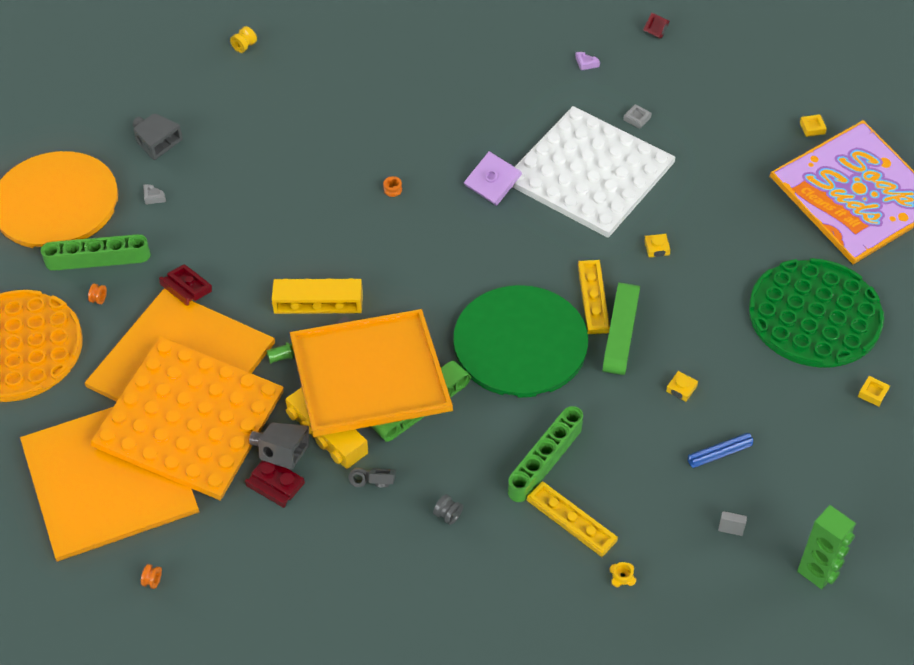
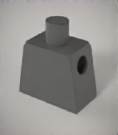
[133,114,183,160]
[249,423,309,470]

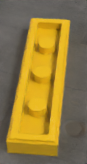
[578,260,610,334]
[527,481,618,557]

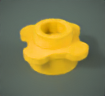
[609,562,636,587]

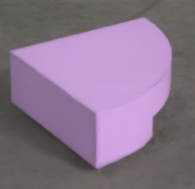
[575,52,600,70]

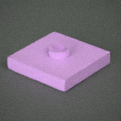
[464,151,522,206]

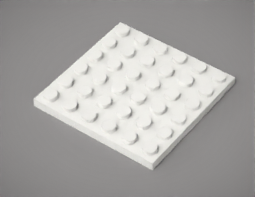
[512,106,675,238]

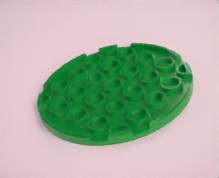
[749,258,884,368]
[454,285,588,398]

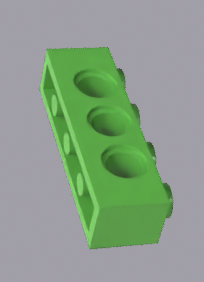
[797,505,856,590]

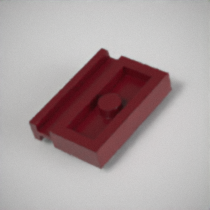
[159,264,212,305]
[245,460,305,508]

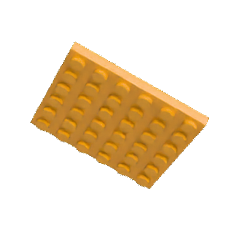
[91,336,284,501]

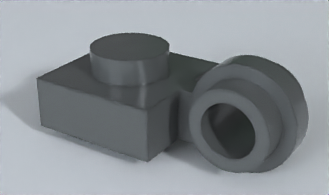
[349,467,396,487]

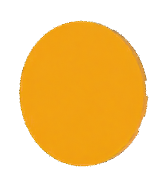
[0,151,118,248]
[0,290,83,402]

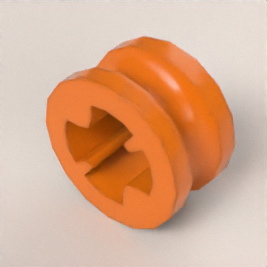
[383,176,402,197]
[88,283,107,305]
[141,564,162,589]

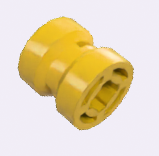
[230,26,257,53]

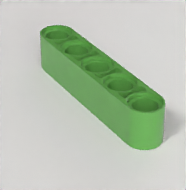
[40,234,151,271]
[602,282,640,375]
[370,361,471,442]
[508,406,583,502]

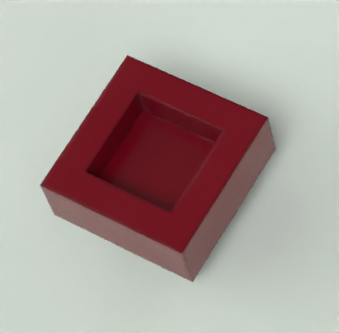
[643,12,670,39]

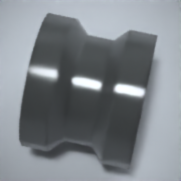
[433,494,463,525]

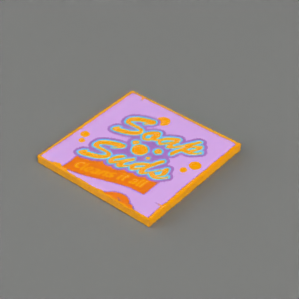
[770,120,914,265]

